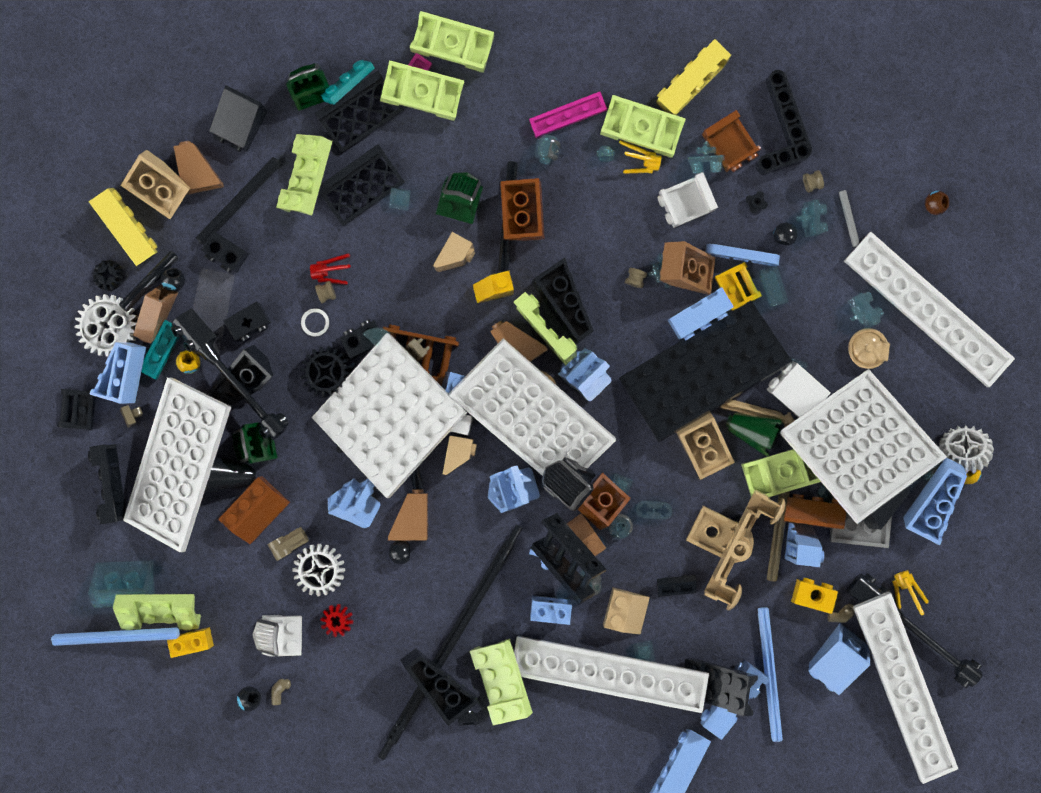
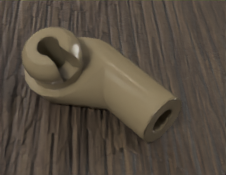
[828,604,855,623]
[271,679,291,705]

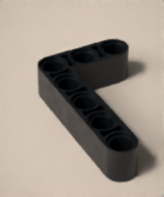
[756,70,812,175]

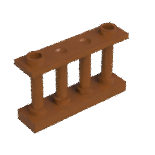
[383,324,460,386]

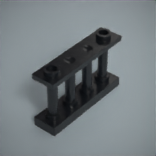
[531,513,607,604]

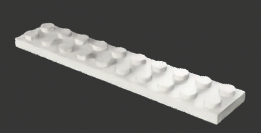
[844,232,1015,387]
[853,591,958,784]
[514,636,709,713]

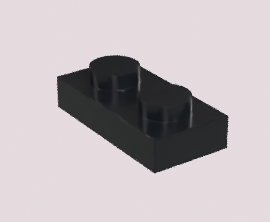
[657,575,696,597]

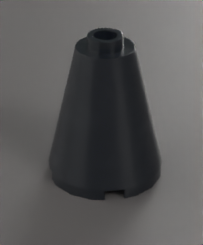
[204,456,256,493]

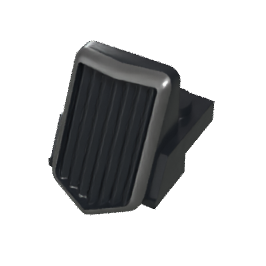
[541,457,596,511]

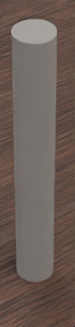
[839,190,860,247]

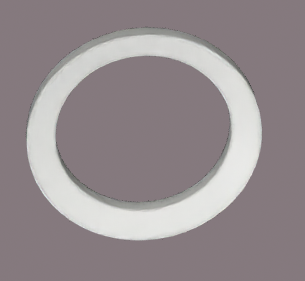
[301,309,329,336]

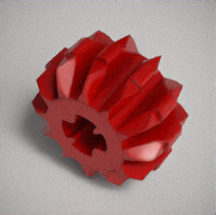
[320,604,354,637]

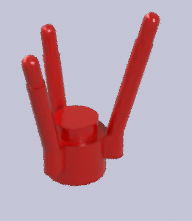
[310,254,351,285]

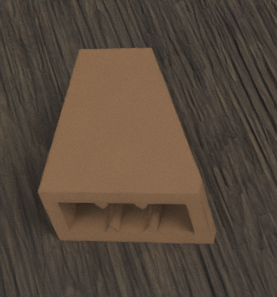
[174,141,224,194]
[133,284,178,343]
[490,321,548,361]
[388,489,428,540]
[567,513,606,556]

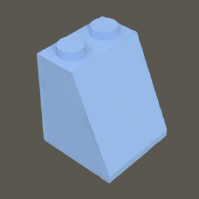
[808,623,870,695]

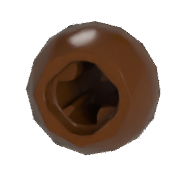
[925,191,949,215]

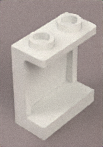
[657,172,718,228]
[767,361,830,418]

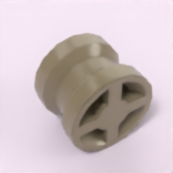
[803,170,824,193]
[625,268,647,288]
[315,281,336,303]

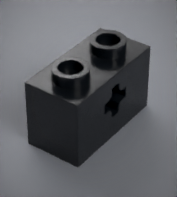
[224,301,272,343]

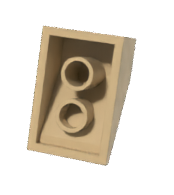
[121,150,190,219]
[676,412,735,480]

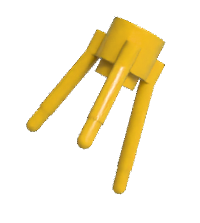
[619,140,661,174]
[892,570,928,615]

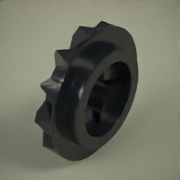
[92,260,124,291]

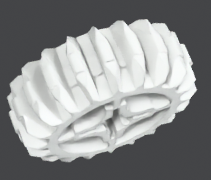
[939,425,994,474]
[293,544,345,596]

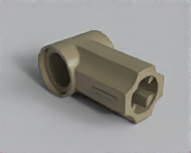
[267,527,309,561]

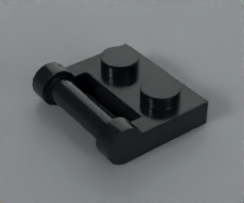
[57,389,96,430]

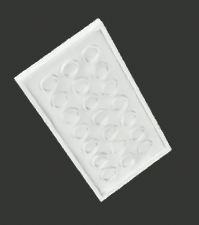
[449,338,616,476]
[123,378,231,552]

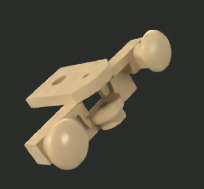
[686,489,785,610]

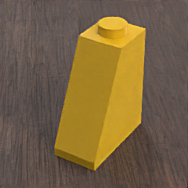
[473,271,514,303]

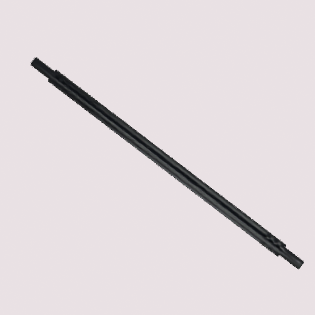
[378,524,523,760]

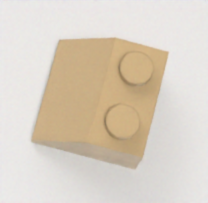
[433,232,475,272]
[443,436,477,475]
[603,587,650,634]

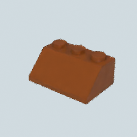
[501,178,545,241]
[218,476,290,544]
[784,494,847,529]

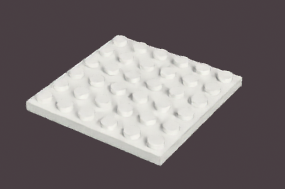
[312,333,467,498]
[780,369,947,524]

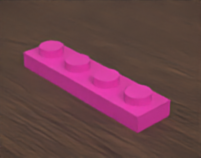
[529,92,607,138]

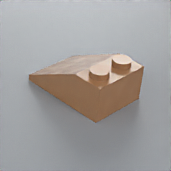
[660,241,715,295]

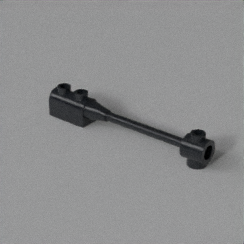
[171,308,289,440]
[845,573,983,689]

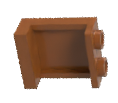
[702,110,761,172]

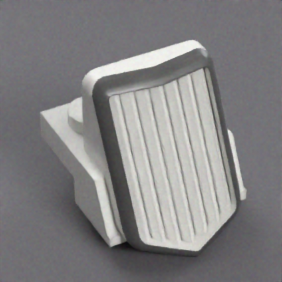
[252,615,302,656]

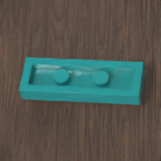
[321,60,375,105]
[141,320,179,380]

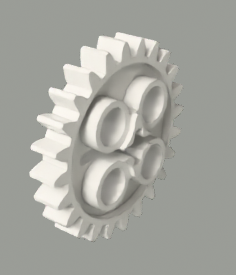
[75,294,138,357]

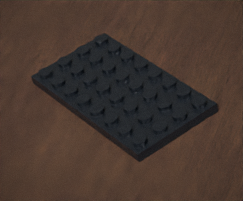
[619,300,792,443]

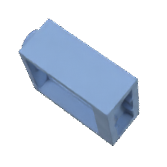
[530,595,572,625]

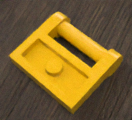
[714,262,762,311]

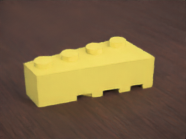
[656,39,731,115]
[89,188,158,266]

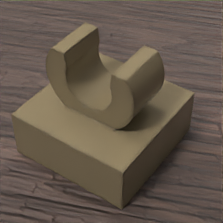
[405,338,430,363]
[120,405,143,428]

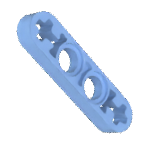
[705,244,780,266]

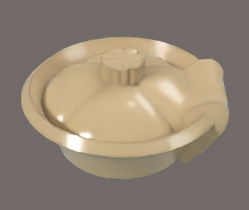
[848,328,890,369]

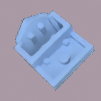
[558,348,611,401]
[488,465,540,513]
[328,479,380,528]

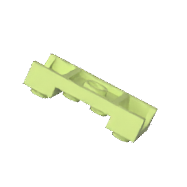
[410,11,494,73]
[380,60,464,121]
[600,95,686,158]
[276,134,333,215]
[514,292,577,366]
[741,449,821,497]
[113,594,201,630]
[470,639,533,725]

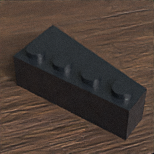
[400,648,479,726]

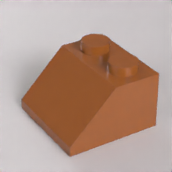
[578,473,631,530]

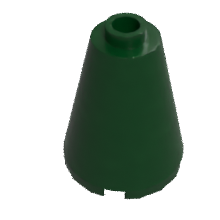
[726,413,782,457]

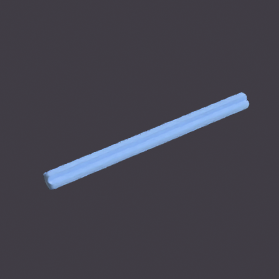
[758,607,783,742]
[51,628,180,646]

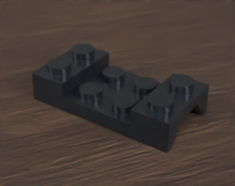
[88,444,126,524]
[684,658,758,716]

